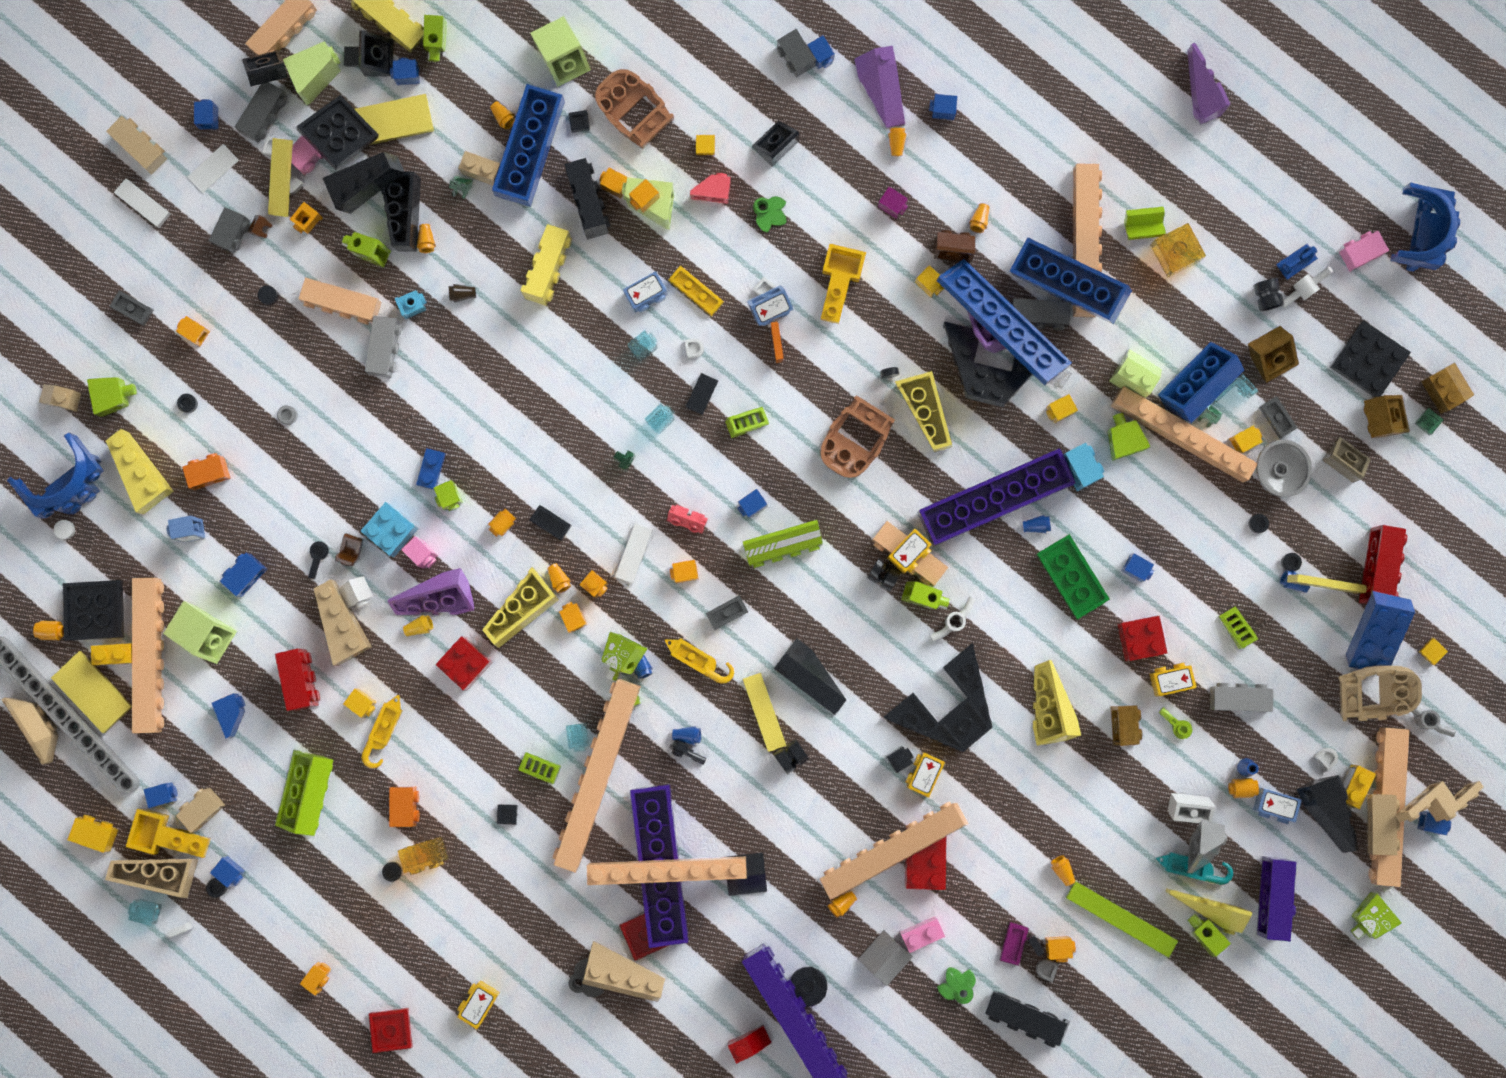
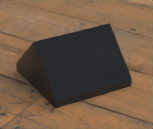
[359,30,393,77]
[242,50,287,87]
[752,120,799,167]
[726,852,767,896]

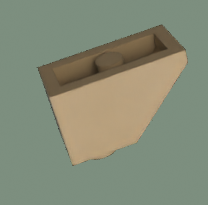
[39,384,81,412]

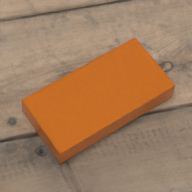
[771,322,783,363]

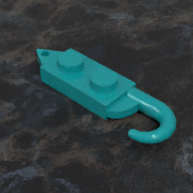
[1155,852,1233,885]

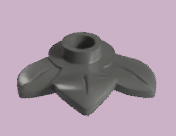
[568,958,604,997]

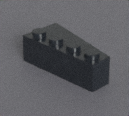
[322,152,405,214]
[564,158,611,240]
[381,171,421,252]
[985,990,1070,1048]

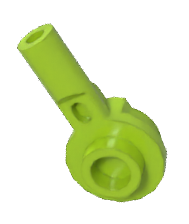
[1158,707,1193,739]

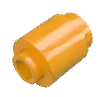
[488,509,516,537]
[33,621,64,641]
[1228,778,1259,798]

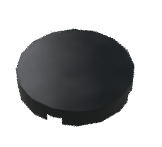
[790,966,828,1006]

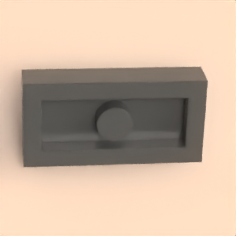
[109,290,154,326]
[1259,396,1297,439]
[706,595,748,630]

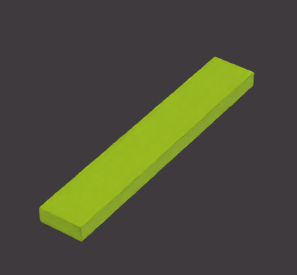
[1065,881,1178,958]

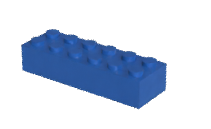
[492,84,565,207]
[1010,237,1132,325]

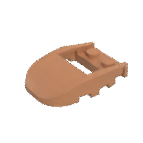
[595,69,674,149]
[820,395,895,478]

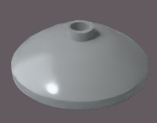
[1256,440,1312,497]

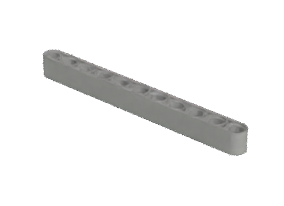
[0,636,140,793]

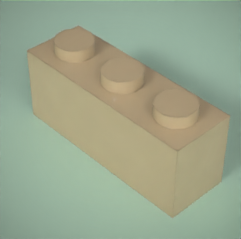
[106,115,167,174]
[1367,794,1400,855]

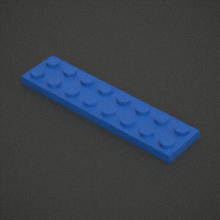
[937,259,1072,386]

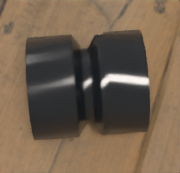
[1253,278,1284,311]
[867,557,902,592]
[773,739,809,775]

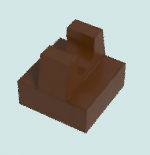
[247,215,272,238]

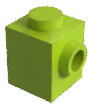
[434,480,463,512]

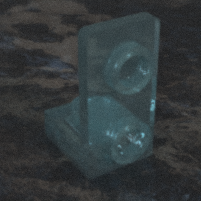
[1212,374,1258,404]

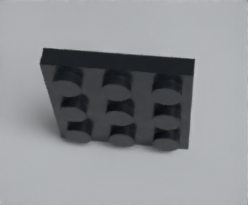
[296,95,379,170]
[1330,320,1411,398]
[63,580,124,641]

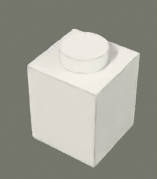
[339,576,373,609]

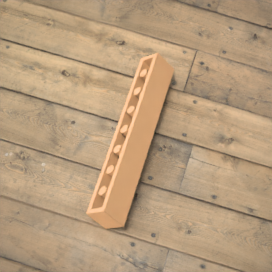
[1073,164,1102,317]
[1111,386,1257,483]
[132,578,164,733]
[1368,727,1409,887]
[820,801,969,900]
[587,856,747,885]

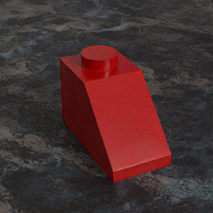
[728,1025,772,1064]

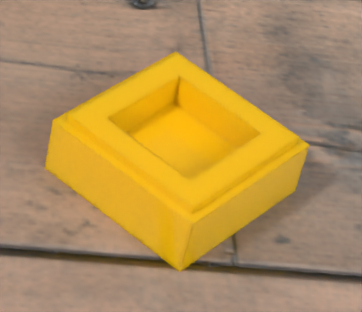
[696,135,715,155]
[1419,638,1448,665]

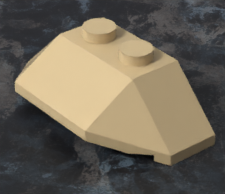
[1,697,59,765]

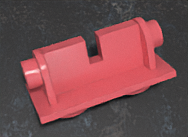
[667,504,708,534]

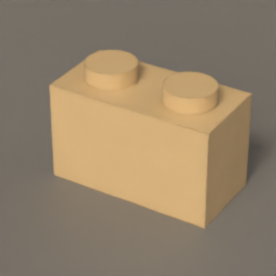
[458,151,500,186]
[176,788,226,833]

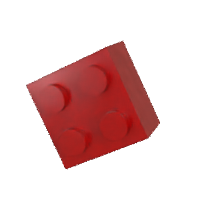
[1117,615,1168,661]
[435,636,493,691]

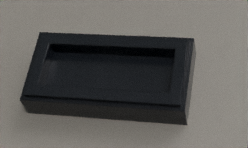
[685,373,719,416]
[529,504,572,541]

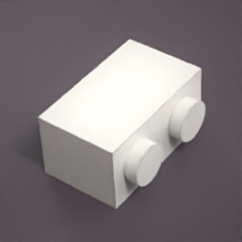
[1168,793,1215,823]

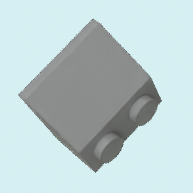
[1188,820,1227,873]

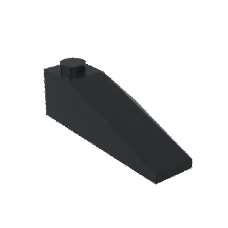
[774,638,846,715]
[1297,775,1359,853]

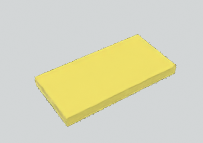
[355,94,434,145]
[51,651,132,733]

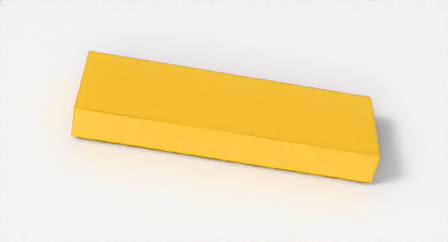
[668,266,724,317]

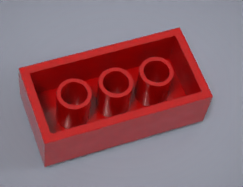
[1359,525,1408,605]

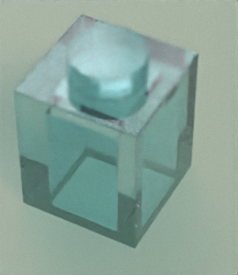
[627,330,658,362]
[645,403,675,435]
[566,723,590,752]
[128,899,162,926]

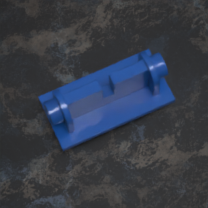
[1276,244,1318,280]

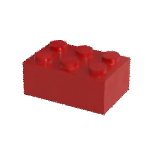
[275,648,320,711]
[905,828,947,890]

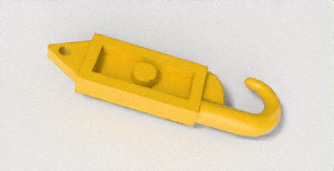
[665,638,734,684]
[361,695,403,769]

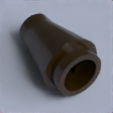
[448,284,476,303]

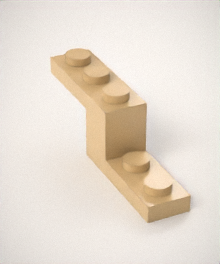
[1395,781,1484,822]

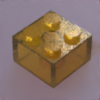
[1150,223,1206,278]
[397,836,448,875]

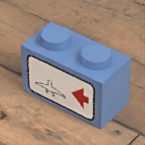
[623,271,668,313]
[747,285,794,326]
[166,516,205,542]
[1253,788,1302,824]

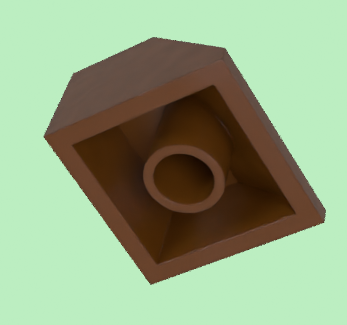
[933,230,975,263]

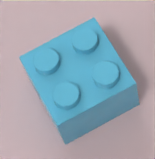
[1063,443,1104,491]
[361,502,419,557]

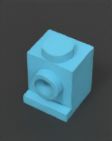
[394,290,427,319]

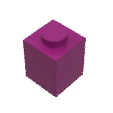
[878,187,908,219]

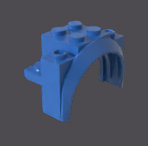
[1390,182,1461,272]
[7,433,104,519]

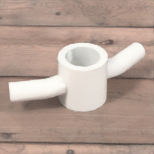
[1282,266,1333,308]
[930,597,976,642]

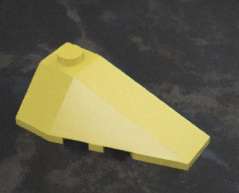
[1033,660,1081,746]
[1166,888,1252,935]

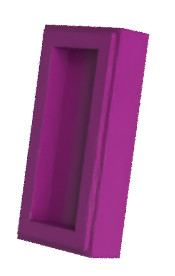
[999,922,1029,966]

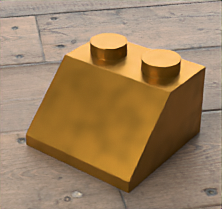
[1248,326,1299,383]
[1421,362,1474,414]
[1364,395,1410,438]
[1111,705,1142,746]

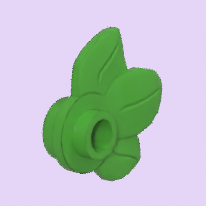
[753,196,786,232]
[937,967,976,1004]

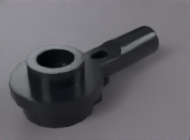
[308,541,329,579]
[669,741,706,765]

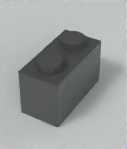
[776,29,816,78]
[208,207,250,254]

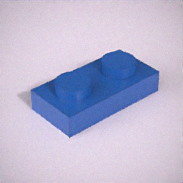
[416,448,446,490]

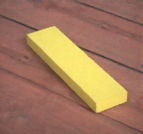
[268,138,293,217]
[1287,574,1366,593]
[743,673,786,752]

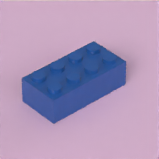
[1158,342,1244,423]
[1346,591,1415,669]

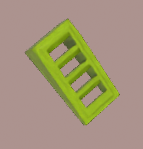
[725,406,769,438]
[1218,606,1258,649]
[519,752,561,784]

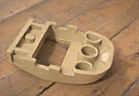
[1338,666,1422,721]

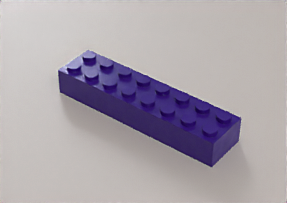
[917,448,1076,547]
[630,784,689,948]
[742,943,848,1078]

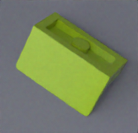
[1124,206,1166,240]

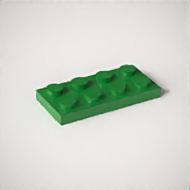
[1036,534,1110,620]

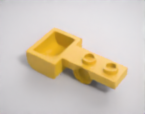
[820,243,866,324]
[126,808,211,858]

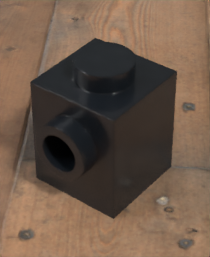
[885,746,914,773]

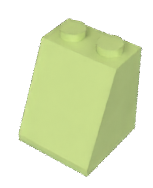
[531,16,591,87]
[283,41,341,105]
[622,177,674,230]
[1109,349,1162,398]
[163,601,237,664]

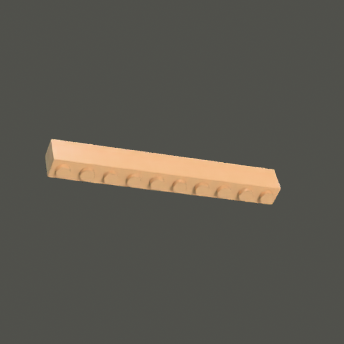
[552,679,641,873]

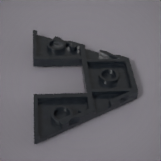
[943,321,1033,407]
[883,643,993,752]

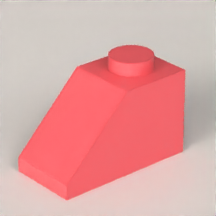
[690,173,731,204]

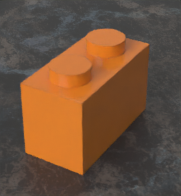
[182,453,231,490]
[389,786,420,827]

